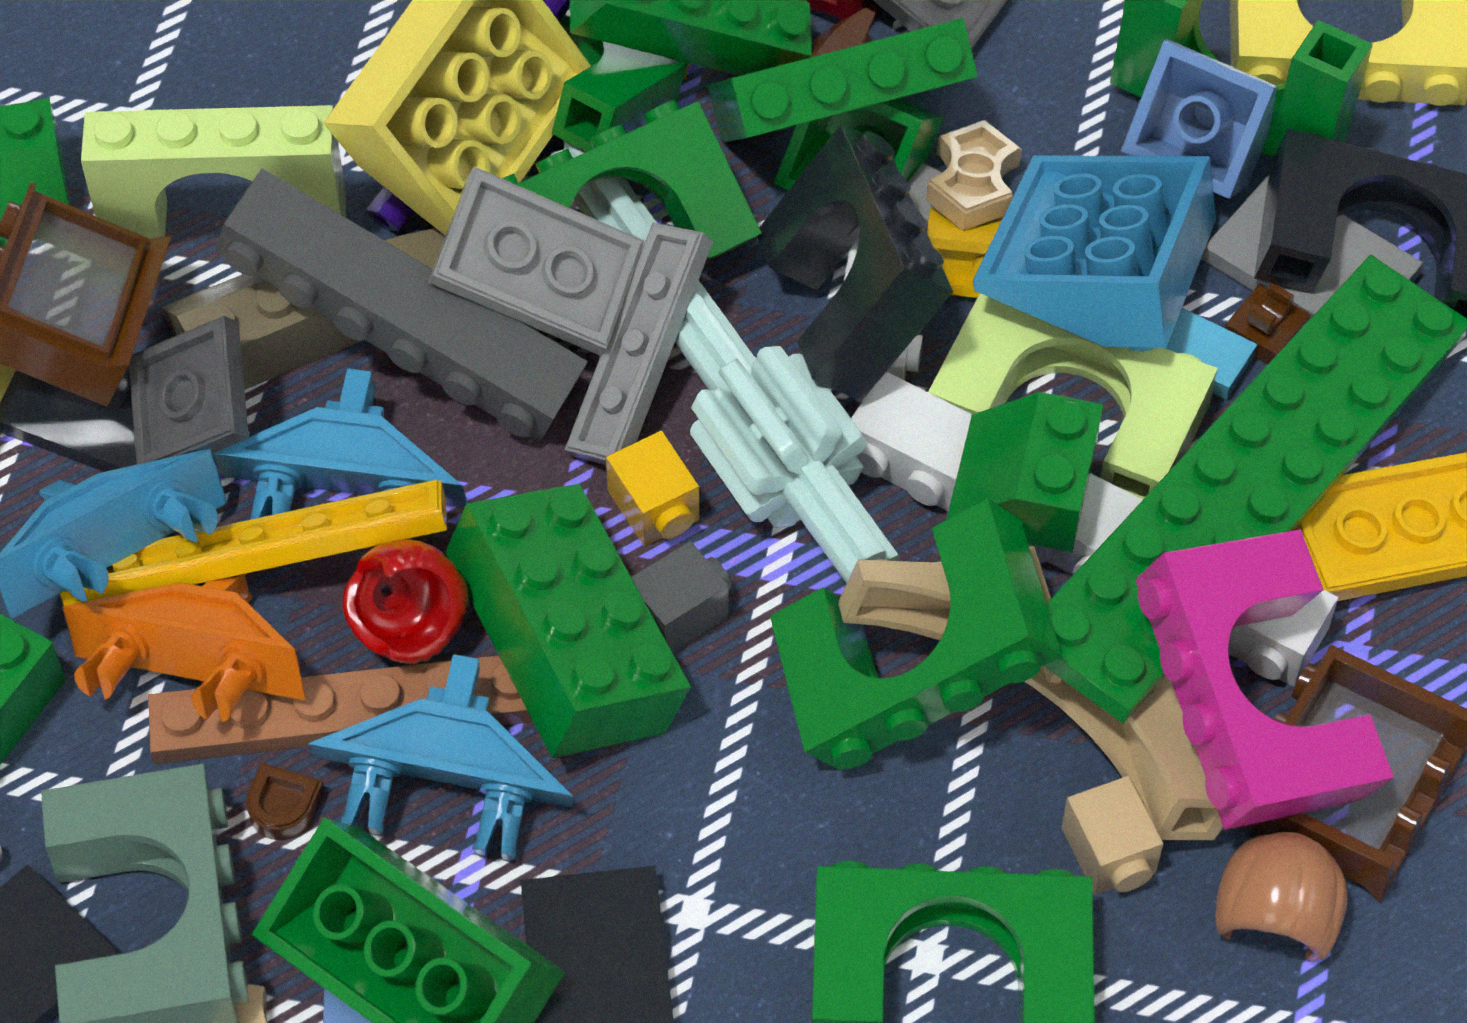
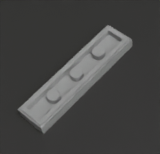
[564,222,713,465]

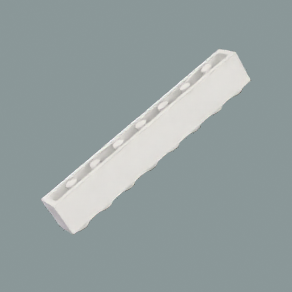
[851,372,1338,687]

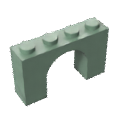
[41,763,249,1023]

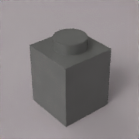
[631,541,732,653]

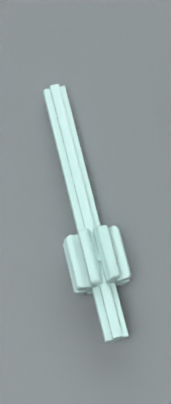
[550,140,900,584]

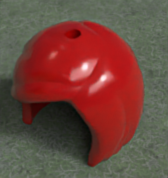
[342,539,468,664]

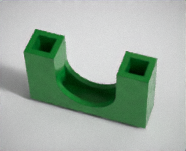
[1110,0,1373,158]
[551,9,687,152]
[707,18,978,142]
[501,100,762,337]
[770,498,1062,770]
[811,861,1094,1023]

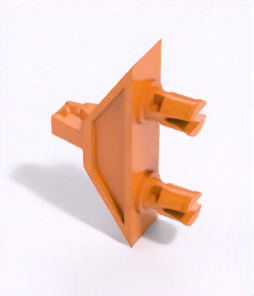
[62,573,306,723]

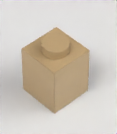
[1061,776,1163,895]

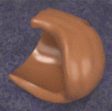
[1215,832,1348,962]

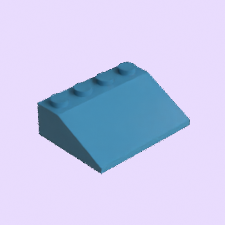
[973,155,1216,352]

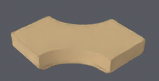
[926,120,1022,231]

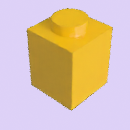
[606,430,699,547]

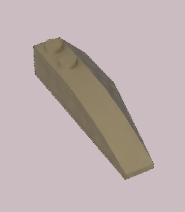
[161,228,445,390]

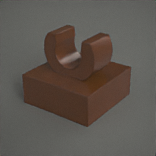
[1225,283,1310,365]

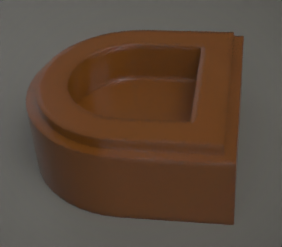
[246,762,325,840]

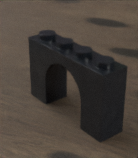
[757,124,953,402]
[1254,129,1467,318]

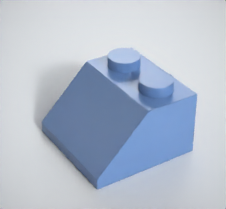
[1121,39,1277,199]

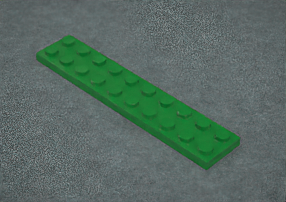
[1044,254,1467,724]

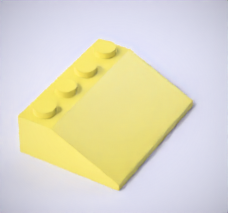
[323,0,591,235]

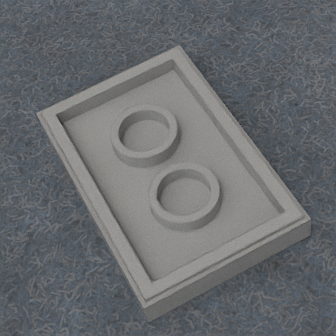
[428,166,644,356]
[1202,175,1423,320]

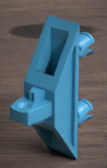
[212,368,468,548]
[0,448,227,619]
[308,654,573,860]

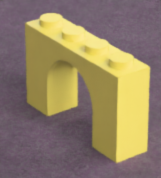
[1230,0,1467,106]

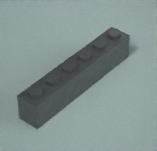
[215,168,588,444]

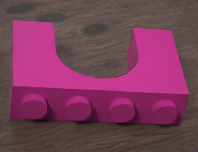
[1135,529,1394,830]

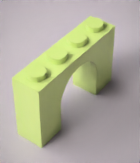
[81,105,346,239]
[928,293,1218,499]

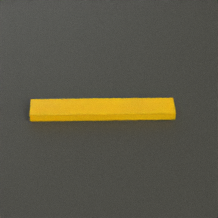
[60,480,447,606]

